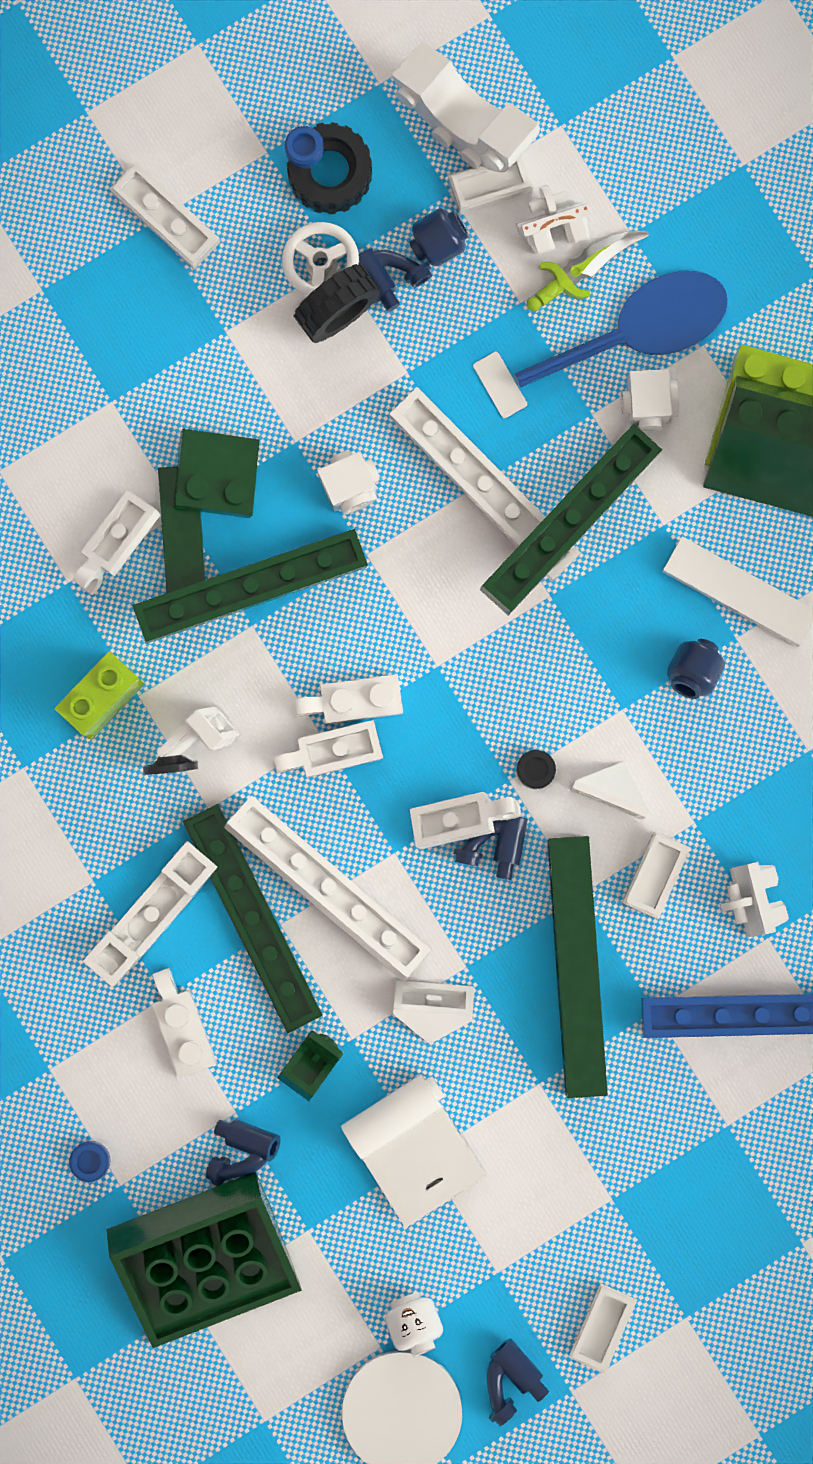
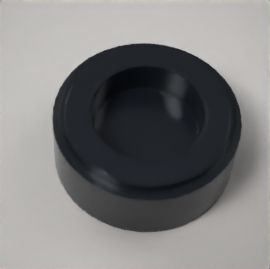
[516,750,556,790]

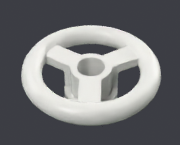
[282,222,359,296]

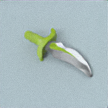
[527,231,649,312]

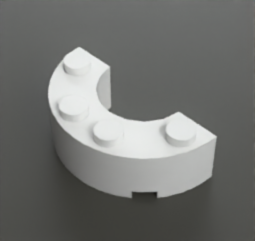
[392,41,540,173]

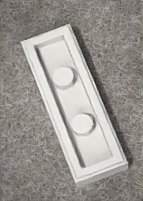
[109,162,220,269]

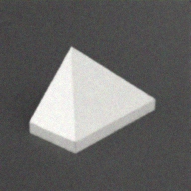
[570,762,649,819]
[393,980,474,1044]

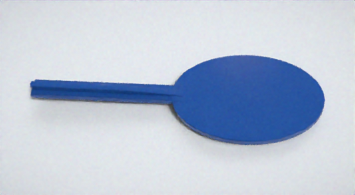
[514,271,728,388]

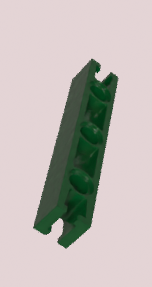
[547,836,608,1098]

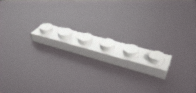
[389,387,581,582]
[224,796,431,982]

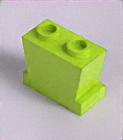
[54,651,145,741]

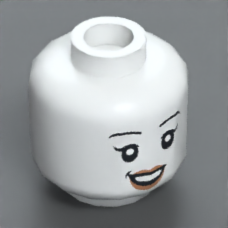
[385,1292,443,1357]

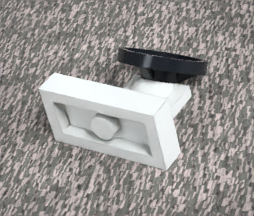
[142,706,241,775]

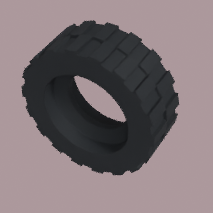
[287,122,372,215]
[293,264,381,343]

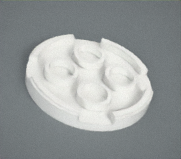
[342,1350,462,1464]

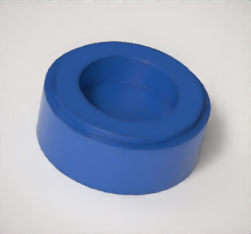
[285,126,324,168]
[69,1141,111,1182]

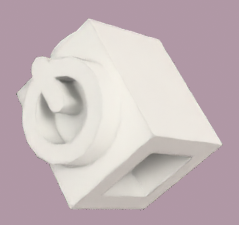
[621,369,679,431]
[317,450,380,515]

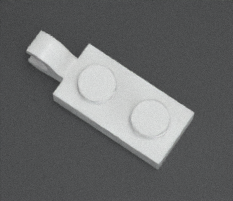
[72,490,161,595]
[294,674,403,725]
[273,720,383,778]
[410,792,521,849]
[152,968,217,1079]

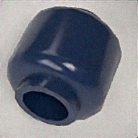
[409,208,469,266]
[667,639,725,699]

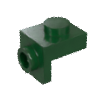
[277,1030,343,1101]

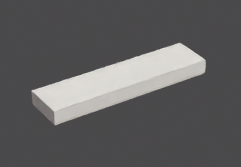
[662,537,813,647]

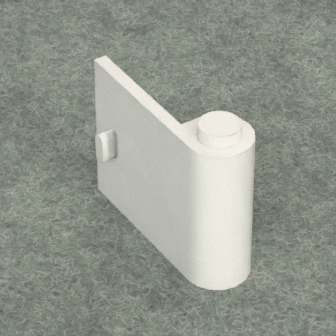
[341,1074,486,1228]

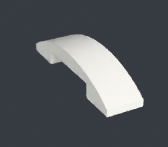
[83,841,217,988]

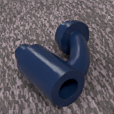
[358,248,432,312]
[453,817,528,880]
[206,1119,280,1186]
[487,1338,549,1426]

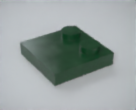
[173,428,260,518]

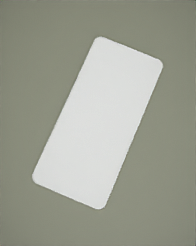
[473,352,527,418]

